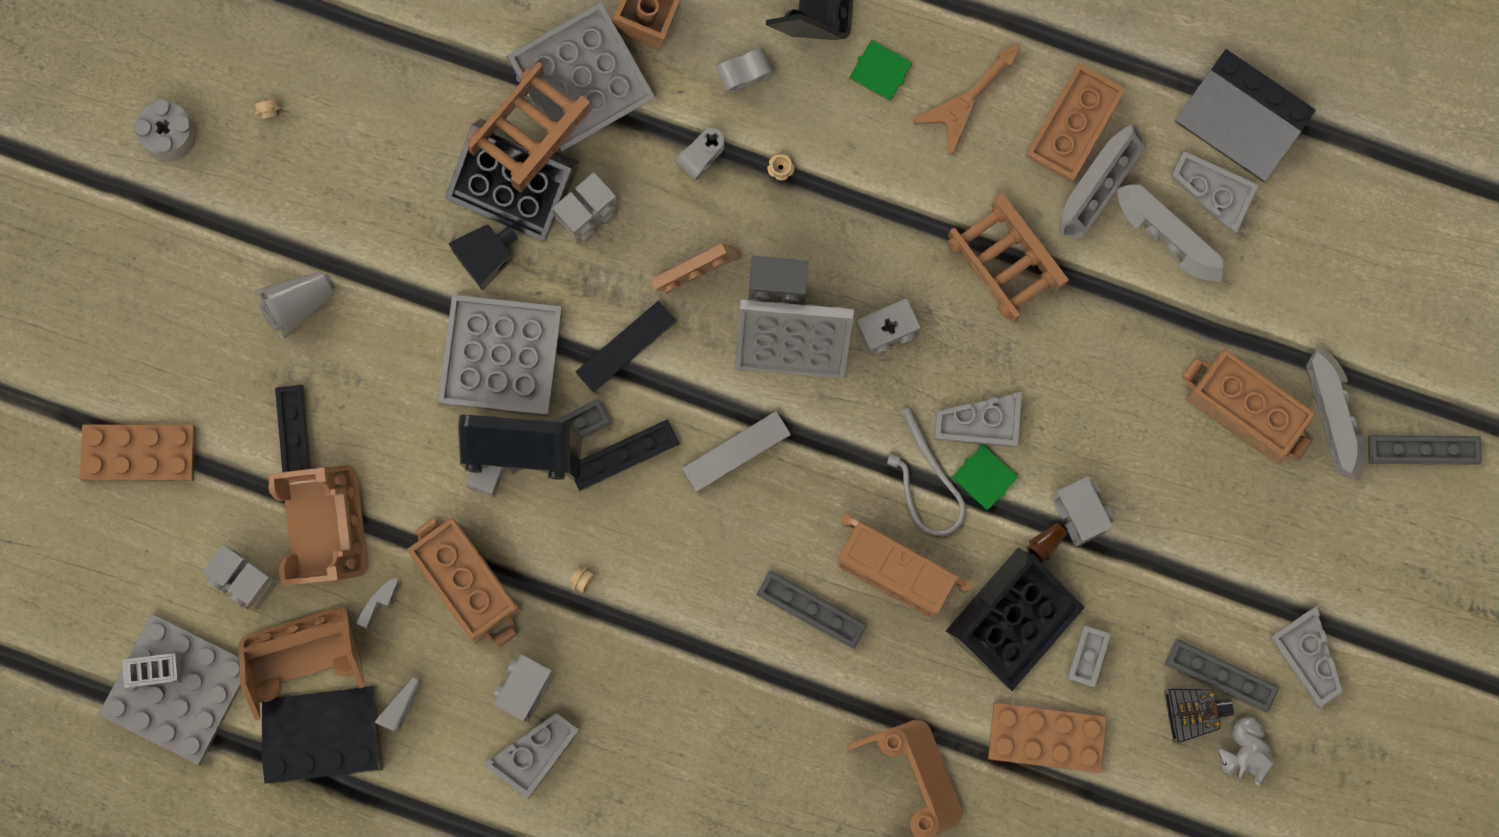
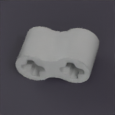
[716,48,774,94]

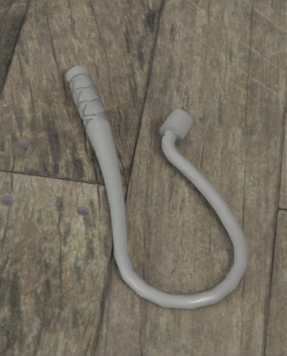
[887,407,965,536]

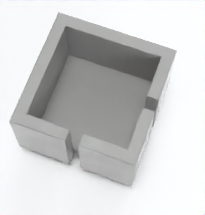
[552,172,618,244]
[1051,476,1114,547]
[203,544,278,610]
[493,654,555,723]

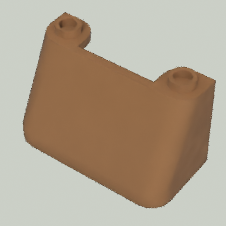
[268,465,367,586]

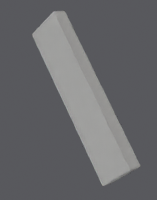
[682,411,791,493]

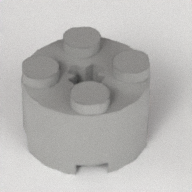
[134,100,195,162]

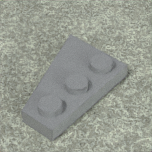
[1171,151,1258,235]
[1269,606,1343,708]
[483,713,579,799]

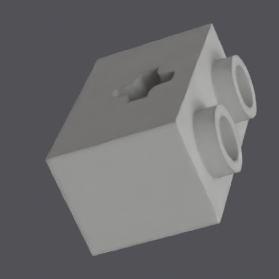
[856,298,921,356]

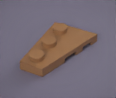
[650,243,742,293]

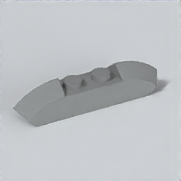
[1059,124,1146,239]
[1117,184,1223,282]
[1306,345,1365,481]

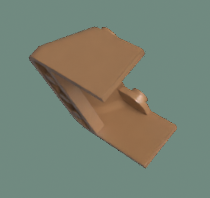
[238,607,365,721]
[846,720,962,837]

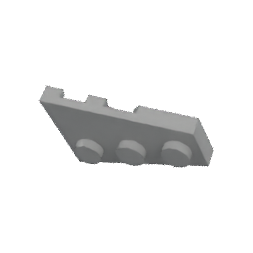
[934,392,1022,448]

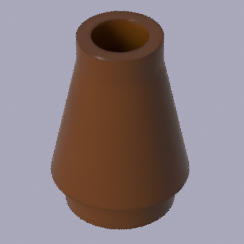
[1026,523,1067,563]

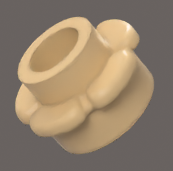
[255,99,281,119]
[767,154,794,181]
[570,567,594,594]

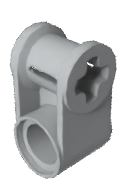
[675,128,724,180]

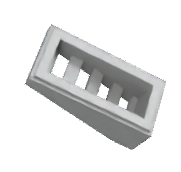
[122,653,182,688]
[375,677,422,732]

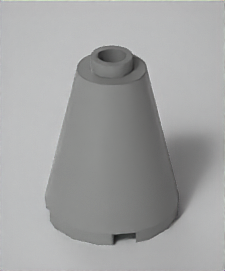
[254,271,335,340]

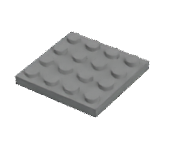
[506,2,655,152]
[438,294,562,416]
[735,299,854,379]
[98,614,241,765]

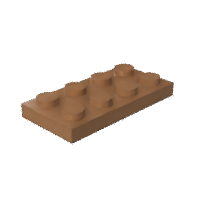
[1025,63,1126,183]
[80,425,195,481]
[988,703,1106,773]

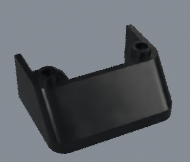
[766,0,853,40]
[458,415,582,480]

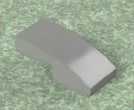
[356,578,402,630]

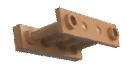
[467,62,591,192]
[948,193,1069,323]

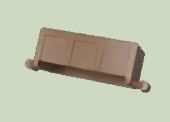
[1182,348,1316,464]
[836,514,971,619]
[407,517,521,647]

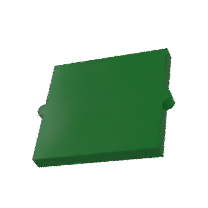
[849,40,912,101]
[952,445,1018,510]

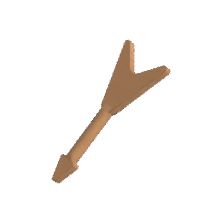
[913,44,1019,155]

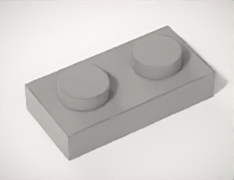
[1067,625,1111,688]

